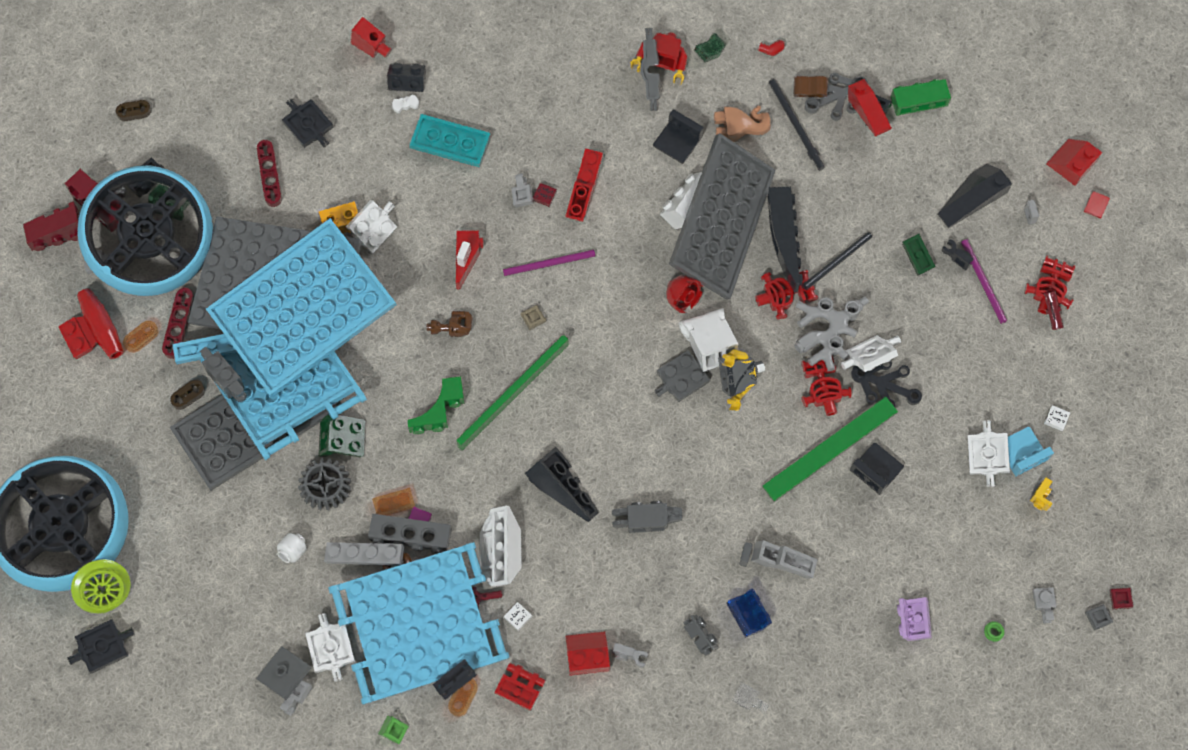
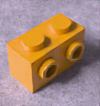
[319,201,358,234]

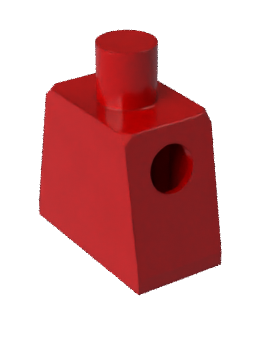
[351,17,392,58]

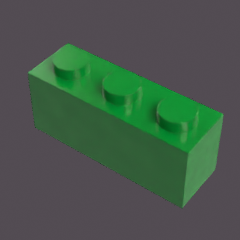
[890,79,951,116]

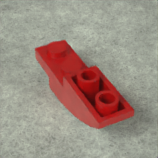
[565,148,603,222]

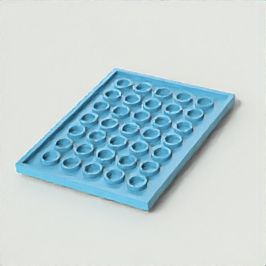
[206,219,397,398]

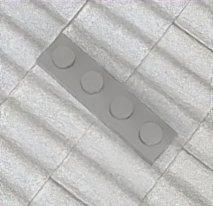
[324,542,404,566]

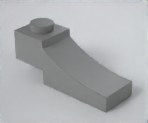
[751,540,817,579]

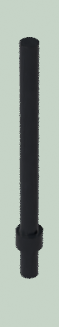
[768,79,825,171]

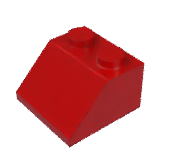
[1046,139,1103,186]
[565,631,610,676]

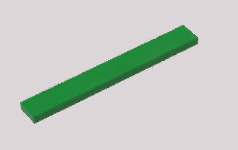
[456,335,569,451]
[762,397,898,502]

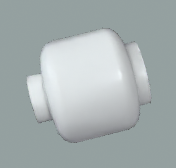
[277,533,307,563]

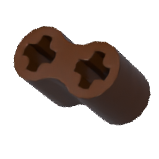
[793,76,828,98]

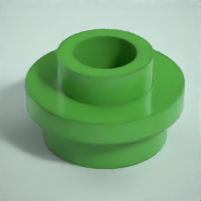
[984,621,1004,642]

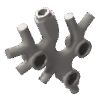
[794,296,869,371]

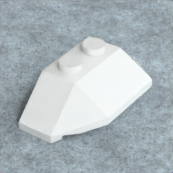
[480,506,521,587]

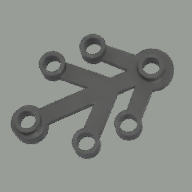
[804,73,869,121]

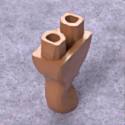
[714,105,770,142]

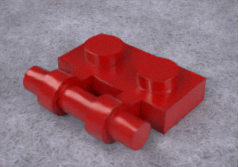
[494,663,546,711]

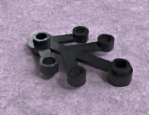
[851,360,922,407]

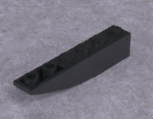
[767,187,803,293]

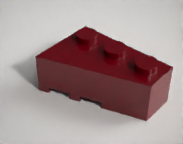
[64,168,128,232]
[23,201,80,251]

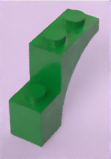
[407,376,465,435]

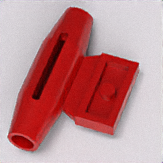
[58,288,124,359]

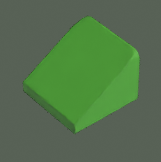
[378,716,409,745]

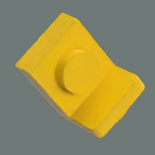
[1030,477,1053,511]

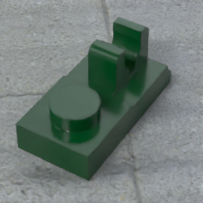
[902,234,936,276]

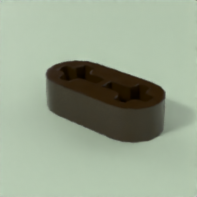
[115,100,152,121]
[170,380,205,410]

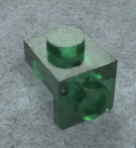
[694,33,726,62]

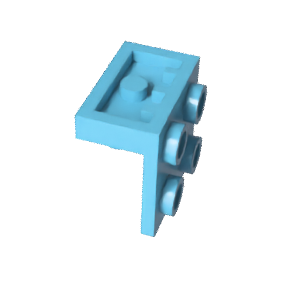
[1008,427,1054,477]

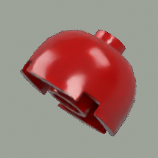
[666,275,703,313]

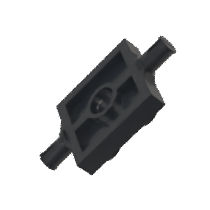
[282,99,334,148]
[67,619,135,674]

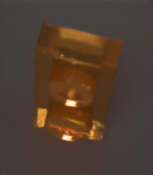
[372,488,415,516]

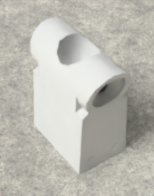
[679,308,738,372]

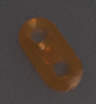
[123,321,159,353]
[448,679,478,717]

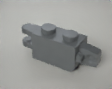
[200,347,247,403]
[611,501,682,533]

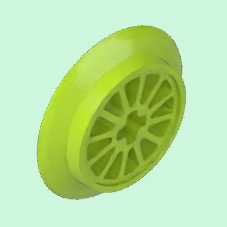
[71,560,131,614]

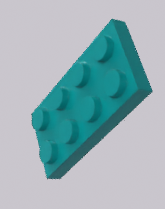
[409,114,491,168]

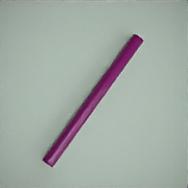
[961,239,1007,324]
[503,249,595,276]

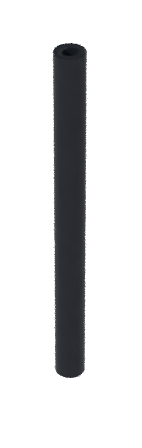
[802,232,872,290]

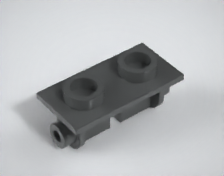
[683,615,719,656]

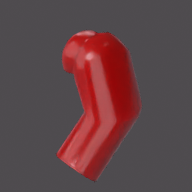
[758,40,785,56]

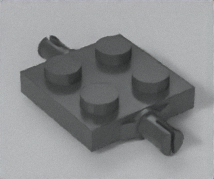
[654,350,710,402]

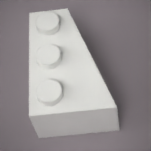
[660,172,701,229]

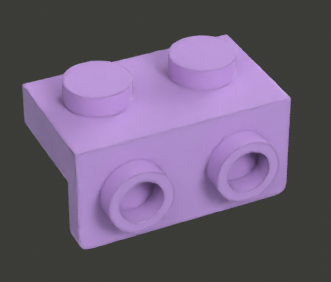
[897,597,932,641]

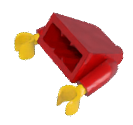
[630,32,687,84]

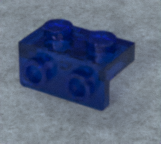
[726,588,772,638]

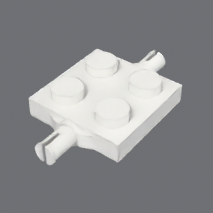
[346,200,397,254]
[841,335,901,372]
[968,420,1010,487]
[306,613,355,682]

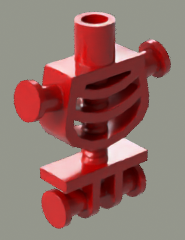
[1024,255,1075,315]
[755,270,818,319]
[801,356,852,416]

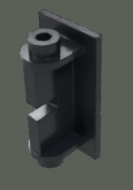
[432,659,477,700]

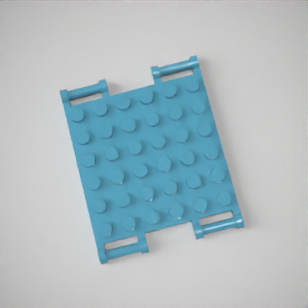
[200,352,367,461]
[328,542,510,705]

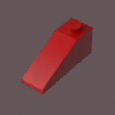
[848,79,891,137]
[456,231,483,289]

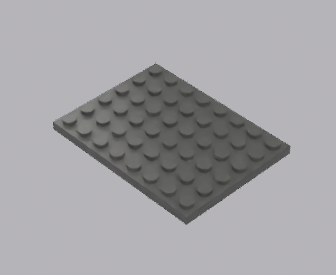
[188,216,362,329]

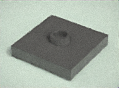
[256,646,312,700]

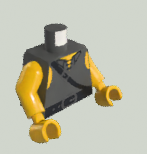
[718,349,765,411]

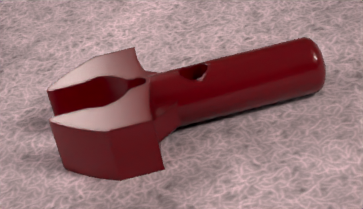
[472,587,503,608]

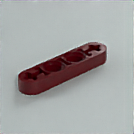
[256,140,282,207]
[162,288,194,359]

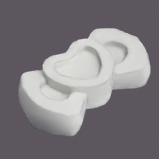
[392,95,419,114]

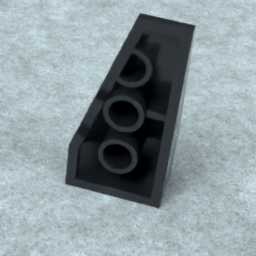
[938,164,1012,228]
[525,447,599,522]

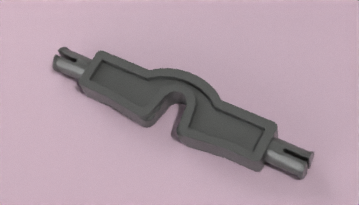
[640,28,660,111]

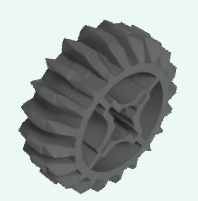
[298,458,352,511]

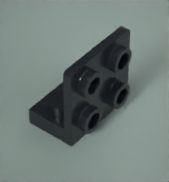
[653,109,704,164]
[850,442,904,495]

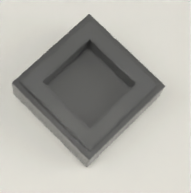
[739,542,752,567]
[1085,604,1113,631]

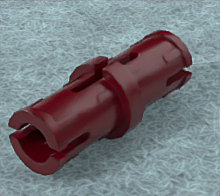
[1043,290,1064,330]

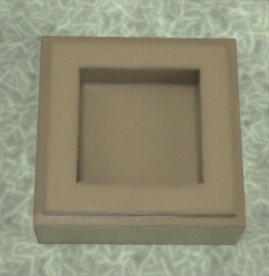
[520,305,546,330]

